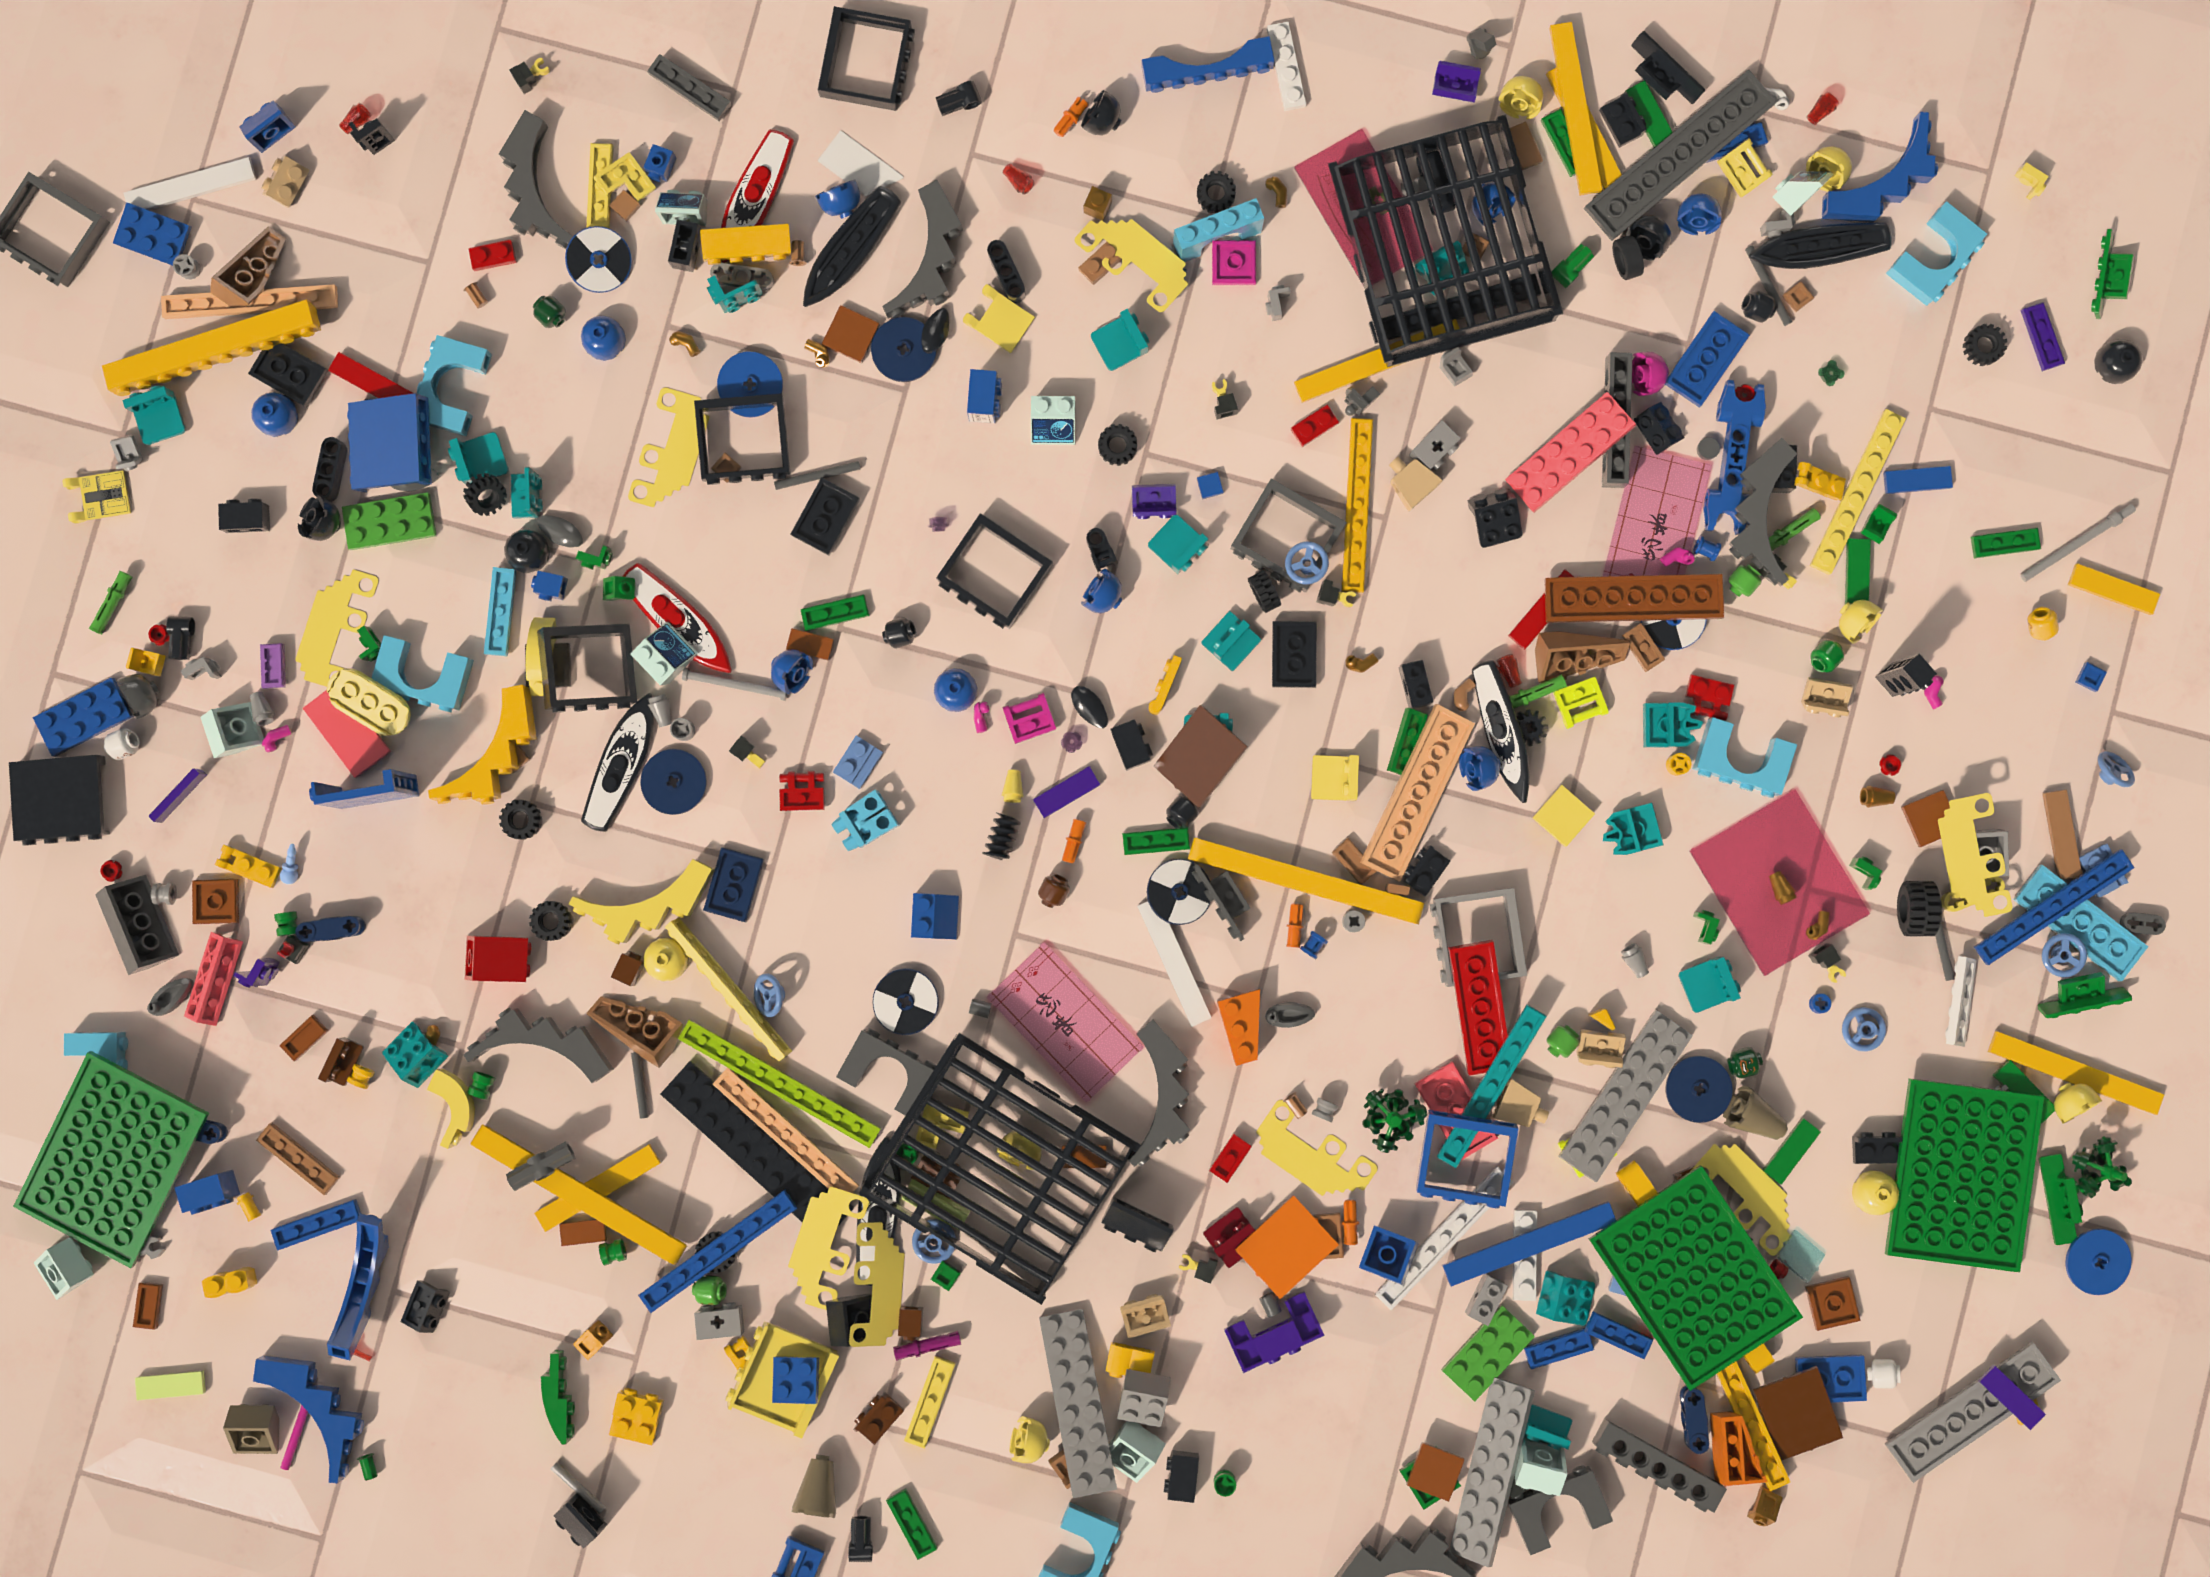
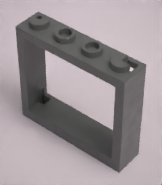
[0,172,110,287]
[1230,478,1347,593]

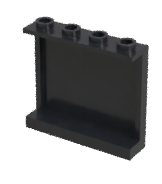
[9,755,110,846]

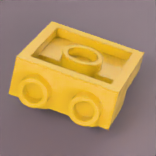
[609,1388,664,1446]

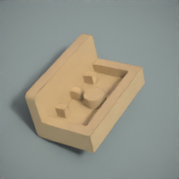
[261,156,309,208]
[1801,677,1853,717]
[1576,1029,1626,1068]
[1120,1294,1171,1338]

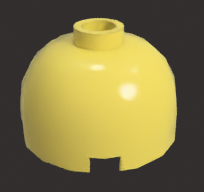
[1499,76,1543,119]
[1806,146,1852,192]
[1839,600,1883,644]
[643,938,688,982]
[2054,1082,2102,1124]
[996,1131,1042,1170]
[1852,1170,1899,1215]
[1009,1416,1050,1464]

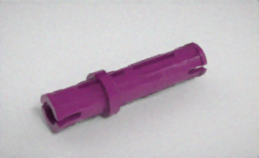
[893,1331,961,1361]

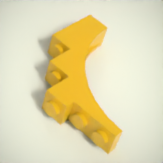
[428,685,537,805]

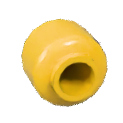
[2027,607,2059,640]

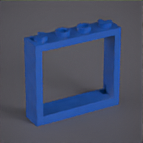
[1416,1110,1519,1209]

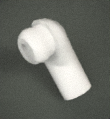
[1765,88,1789,110]

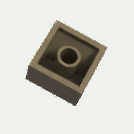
[223,1404,279,1454]

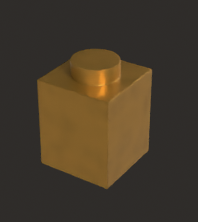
[1083,186,1112,221]

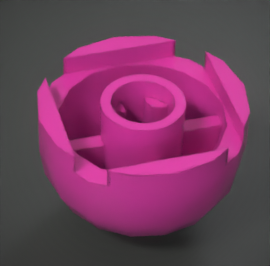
[1632,352,1669,396]

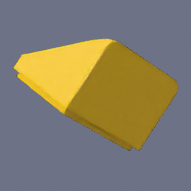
[1588,1008,1616,1030]

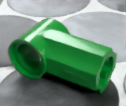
[1552,244,1594,289]

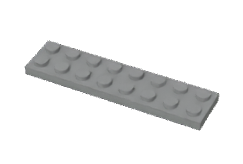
[1558,1010,1693,1182]
[1039,1309,1117,1498]
[1884,1342,2061,1483]
[1449,1377,1535,1568]

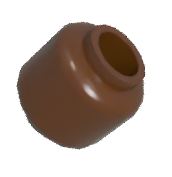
[1038,874,1070,908]

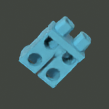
[831,790,900,851]

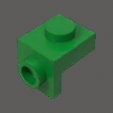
[1861,504,1897,544]
[575,545,613,570]
[1849,856,1882,890]
[1693,910,1720,945]

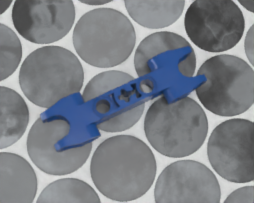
[1703,380,1766,535]

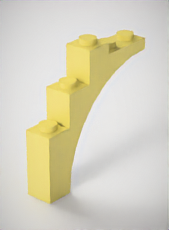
[569,859,715,945]

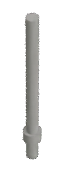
[2020,504,2136,582]

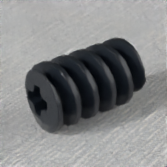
[982,812,1021,860]

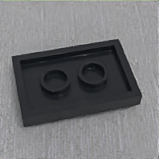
[248,343,328,407]
[790,477,860,556]
[1272,621,1317,688]

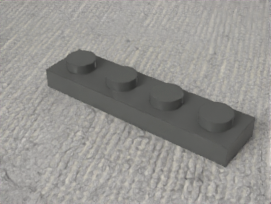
[647,54,731,122]

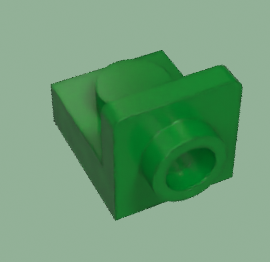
[603,576,635,601]
[357,626,381,662]

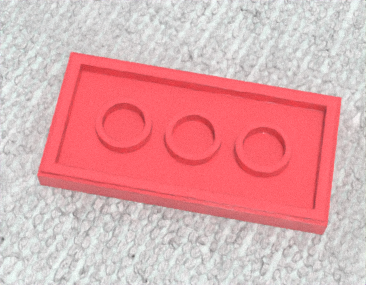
[303,690,392,778]
[1414,1061,1498,1160]

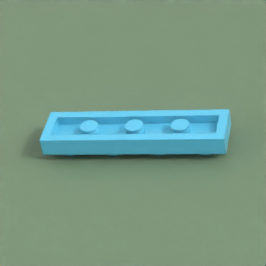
[484,567,517,657]

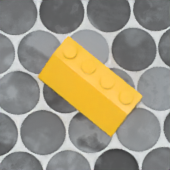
[700,224,791,265]

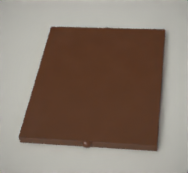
[1153,705,1248,808]
[1753,1366,1843,1461]

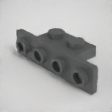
[1192,864,1250,941]

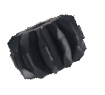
[1517,709,1549,747]

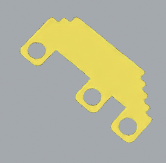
[1074,219,1188,312]
[628,387,710,507]
[295,569,378,687]
[1938,793,2012,917]
[1256,1100,1377,1196]
[1690,1144,1791,1256]
[788,1187,869,1310]
[849,1222,904,1347]

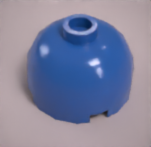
[815,179,860,219]
[1472,182,1516,226]
[1677,193,1722,235]
[581,315,626,361]
[251,392,298,437]
[1081,568,1122,614]
[771,650,813,694]
[934,668,978,712]
[1459,746,1501,791]

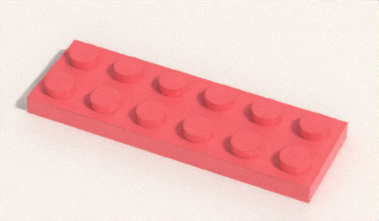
[1505,392,1637,513]

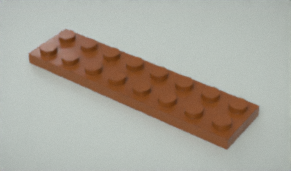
[1544,574,1724,623]

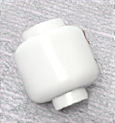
[104,728,140,760]
[1867,1359,1901,1389]

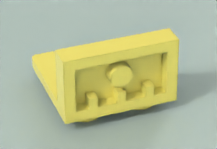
[1311,755,1359,801]

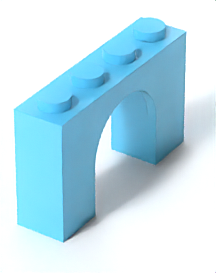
[1173,198,1264,262]
[1886,201,1987,306]
[417,335,492,437]
[372,635,474,713]
[1692,717,1797,798]
[63,1032,128,1102]
[1038,1502,1121,1577]

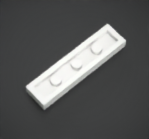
[1267,22,1306,112]
[1945,956,1977,1047]
[1512,1210,1537,1301]

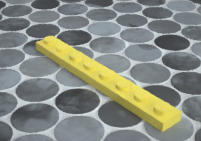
[1809,409,1906,575]
[665,918,792,1061]

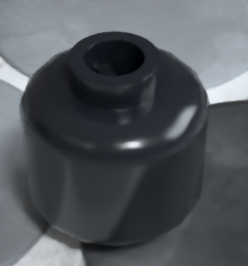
[1741,291,1776,323]
[882,617,916,649]
[1166,796,1199,829]

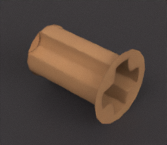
[789,240,807,266]
[463,282,488,309]
[1283,1092,1308,1119]

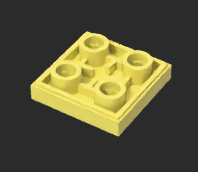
[1532,785,1595,847]

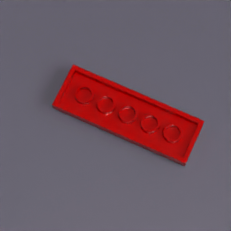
[1448,940,1508,1076]

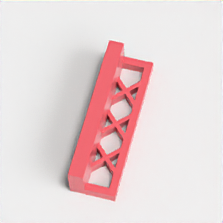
[184,932,243,1026]

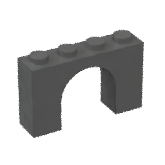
[836,1028,936,1115]
[1508,1465,1613,1555]

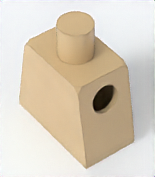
[1389,456,1442,512]
[1491,1079,1549,1127]

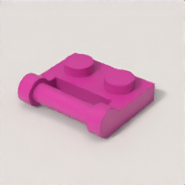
[1002,693,1056,744]

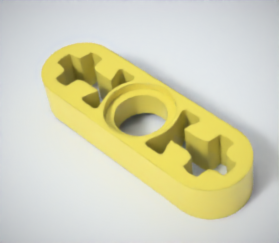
[1941,876,2005,912]

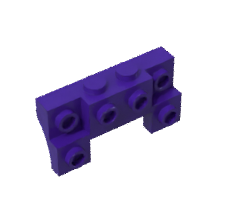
[1224,1292,1325,1373]

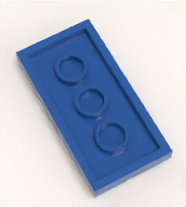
[1665,311,1750,408]
[33,678,133,757]

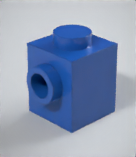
[643,144,677,182]
[531,571,568,601]

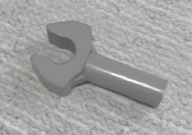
[139,1236,166,1259]

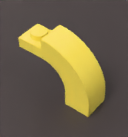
[526,617,557,696]
[427,1068,475,1149]

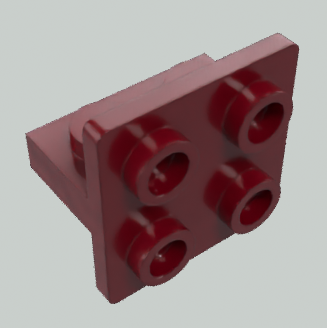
[1203,1207,1255,1268]

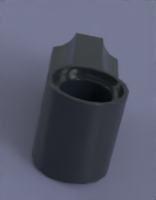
[935,81,982,116]
[166,616,195,660]
[848,1516,873,1562]

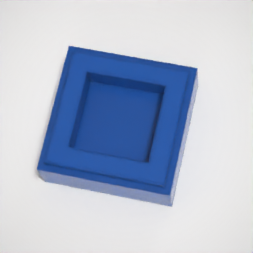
[1197,472,1224,500]
[2075,662,2107,692]

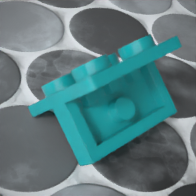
[1414,241,1469,296]
[1201,611,1261,671]
[1524,1404,1573,1450]

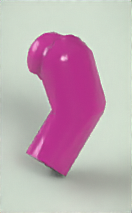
[1660,547,1695,567]

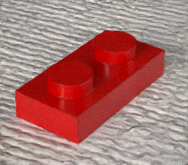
[468,240,517,272]
[1290,404,1339,447]
[1209,1133,1252,1183]

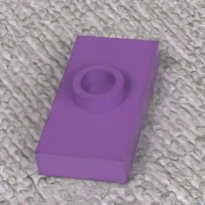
[260,643,286,689]

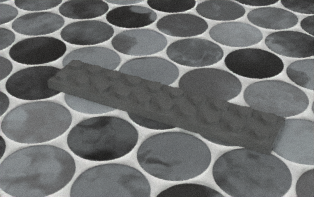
[1583,70,1777,241]

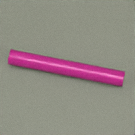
[280,1405,308,1470]

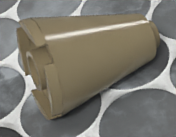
[1723,1086,1788,1140]
[791,1454,836,1518]

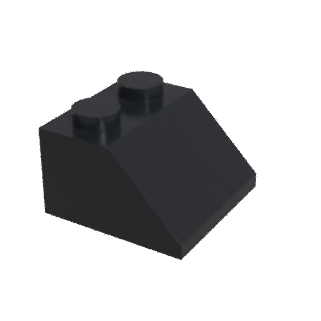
[826,1293,872,1347]
[553,1493,608,1549]

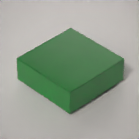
[930,1261,961,1291]

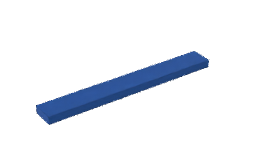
[1974,849,2135,965]
[638,1190,798,1313]
[1442,1201,1616,1287]

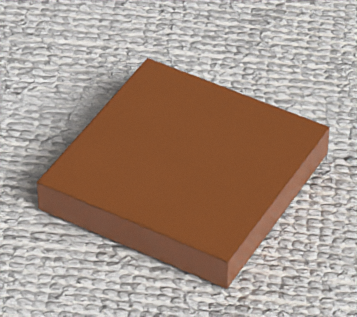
[822,305,880,364]
[1901,790,1950,847]
[192,879,239,924]
[1805,1276,1861,1331]
[1406,1442,1465,1502]

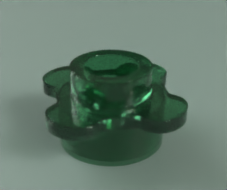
[1818,360,1845,386]

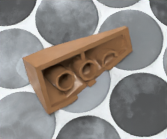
[210,226,286,306]
[1535,631,1630,684]
[587,997,683,1068]

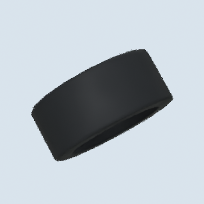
[1612,235,1644,280]

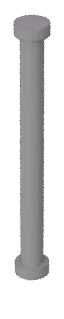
[682,668,787,701]

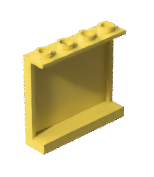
[725,1321,839,1439]

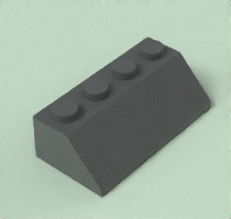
[95,875,179,975]

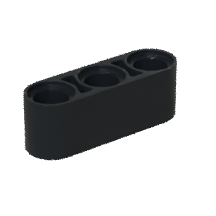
[1416,150,1455,216]
[987,240,1026,303]
[312,437,347,502]

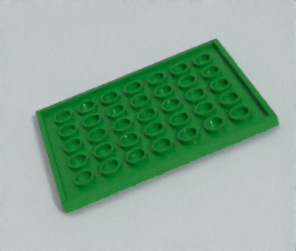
[13,1051,209,1269]
[1885,1078,2044,1273]
[1588,1165,1803,1391]

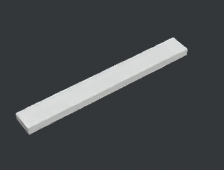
[1375,1166,1514,1310]

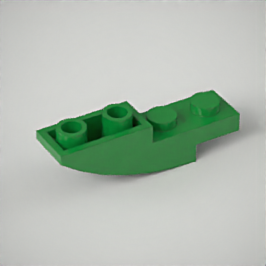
[541,1350,575,1445]

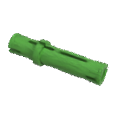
[1768,508,1821,551]
[89,570,133,635]
[1510,674,1567,708]

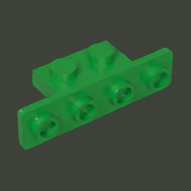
[2091,229,2134,319]
[2038,972,2132,1018]
[2039,1154,2083,1245]

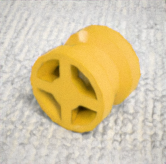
[1666,753,1692,776]
[347,1064,375,1089]

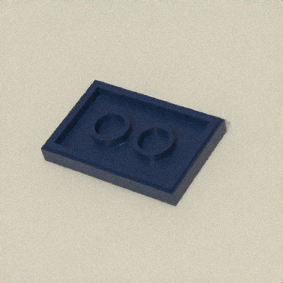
[703,847,764,923]

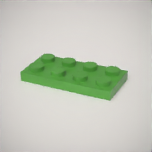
[342,492,436,551]
[1441,1305,1535,1402]

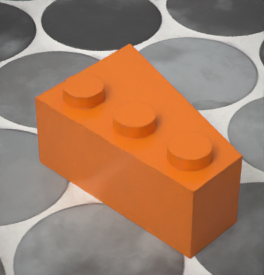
[1217,989,1260,1066]
[1710,1411,1768,1486]

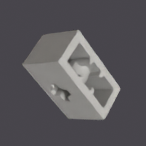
[1409,420,1461,471]
[1465,1273,1508,1326]
[694,1302,744,1340]

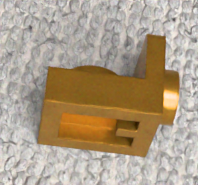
[573,1320,613,1360]
[1747,1487,1783,1527]

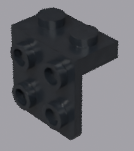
[1467,488,1523,548]

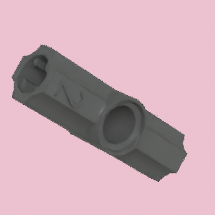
[506,1141,576,1191]

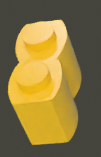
[202,1267,258,1298]
[1106,1342,1155,1378]

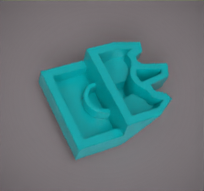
[1643,702,1703,748]
[1603,803,1664,855]

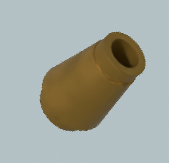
[1860,786,1896,808]
[1768,871,1797,905]

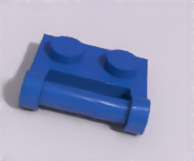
[771,1536,825,1577]

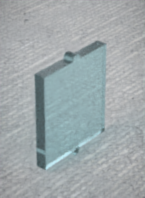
[1777,1229,1825,1283]

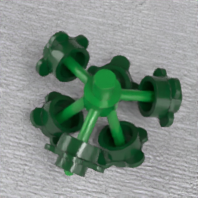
[1362,1088,1427,1153]
[2072,1136,2132,1199]

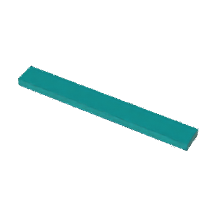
[1437,1004,1547,1168]

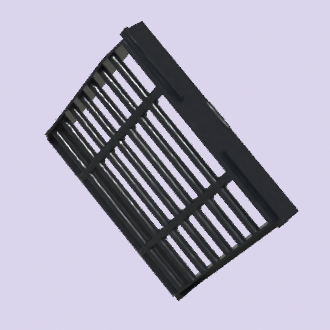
[1328,114,1563,367]
[859,1033,1141,1305]

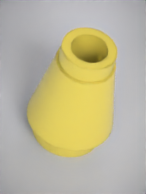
[1002,770,1023,803]

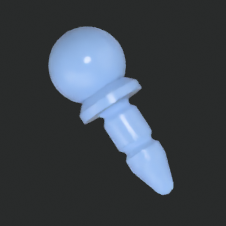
[280,843,298,884]

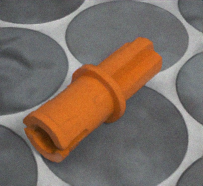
[1053,97,1088,137]
[1062,819,1087,863]
[1286,904,1304,948]
[1342,1200,1359,1245]

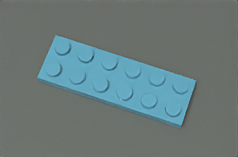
[2013,865,2148,981]

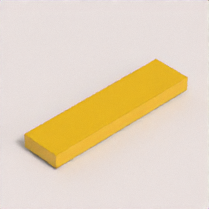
[2068,564,2160,615]

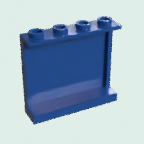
[347,393,432,493]
[309,769,419,809]

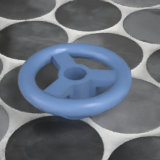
[1285,541,1329,584]
[2097,751,2135,787]
[2042,933,2087,977]
[754,973,785,1017]
[1842,1007,1886,1052]
[912,1219,956,1264]

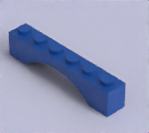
[1141,36,1274,93]

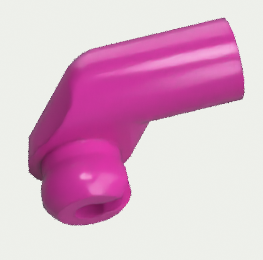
[1924,676,1944,709]
[973,701,989,733]
[262,725,291,753]

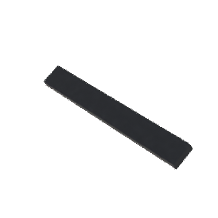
[1369,273,1542,344]

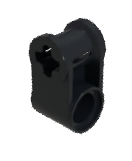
[1086,528,1118,572]

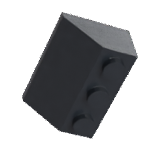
[1101,1196,1174,1253]

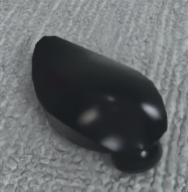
[921,308,949,354]
[1071,686,1108,728]

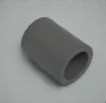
[969,999,992,1018]
[1259,1292,1282,1317]

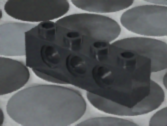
[1875,653,1937,697]

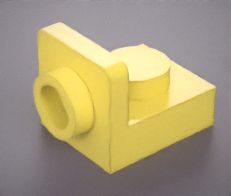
[2014,162,2049,200]

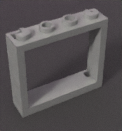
[1430,888,1527,987]

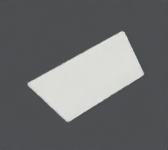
[818,131,903,196]

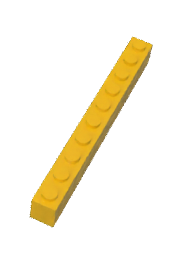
[102,299,321,396]

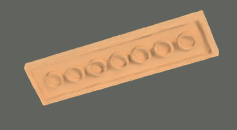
[1360,704,1475,882]

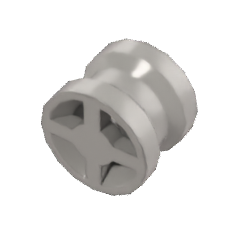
[173,254,201,280]
[151,883,177,905]
[1342,910,1365,932]
[1312,1098,1339,1122]

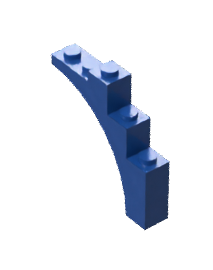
[1821,112,1938,222]
[327,1213,389,1361]
[253,1355,364,1484]

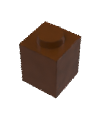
[611,951,644,987]
[898,1306,924,1341]

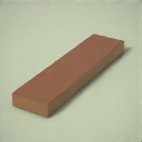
[2042,790,2082,880]
[256,1122,340,1195]

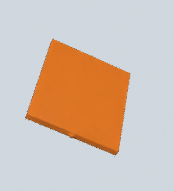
[1235,1195,1339,1299]

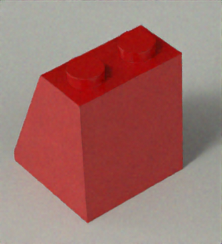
[464,936,531,982]

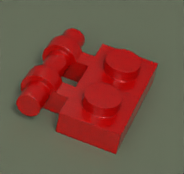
[1685,675,1734,721]
[779,771,825,811]

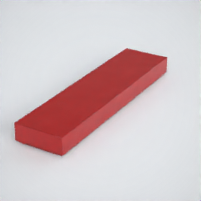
[328,352,414,399]
[1508,569,1574,650]

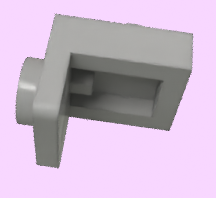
[1760,209,1795,239]
[1265,285,1291,321]
[1439,347,1473,387]
[110,435,143,471]
[181,657,221,680]

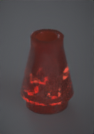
[1806,92,1839,125]
[339,102,372,134]
[1002,163,1035,195]
[1496,654,1522,688]

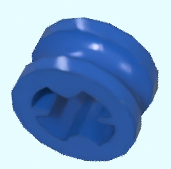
[1809,994,1831,1014]

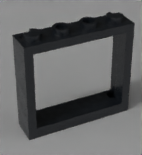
[817,6,915,111]
[694,393,791,485]
[936,513,1053,629]
[537,624,637,713]

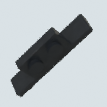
[1631,31,1705,104]

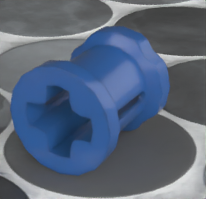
[1692,535,1721,561]
[1300,931,1328,960]

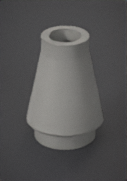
[250,692,275,726]
[648,694,672,728]
[1621,944,1649,978]

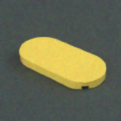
[327,668,411,736]

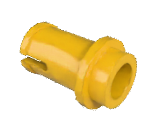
[237,1192,261,1222]

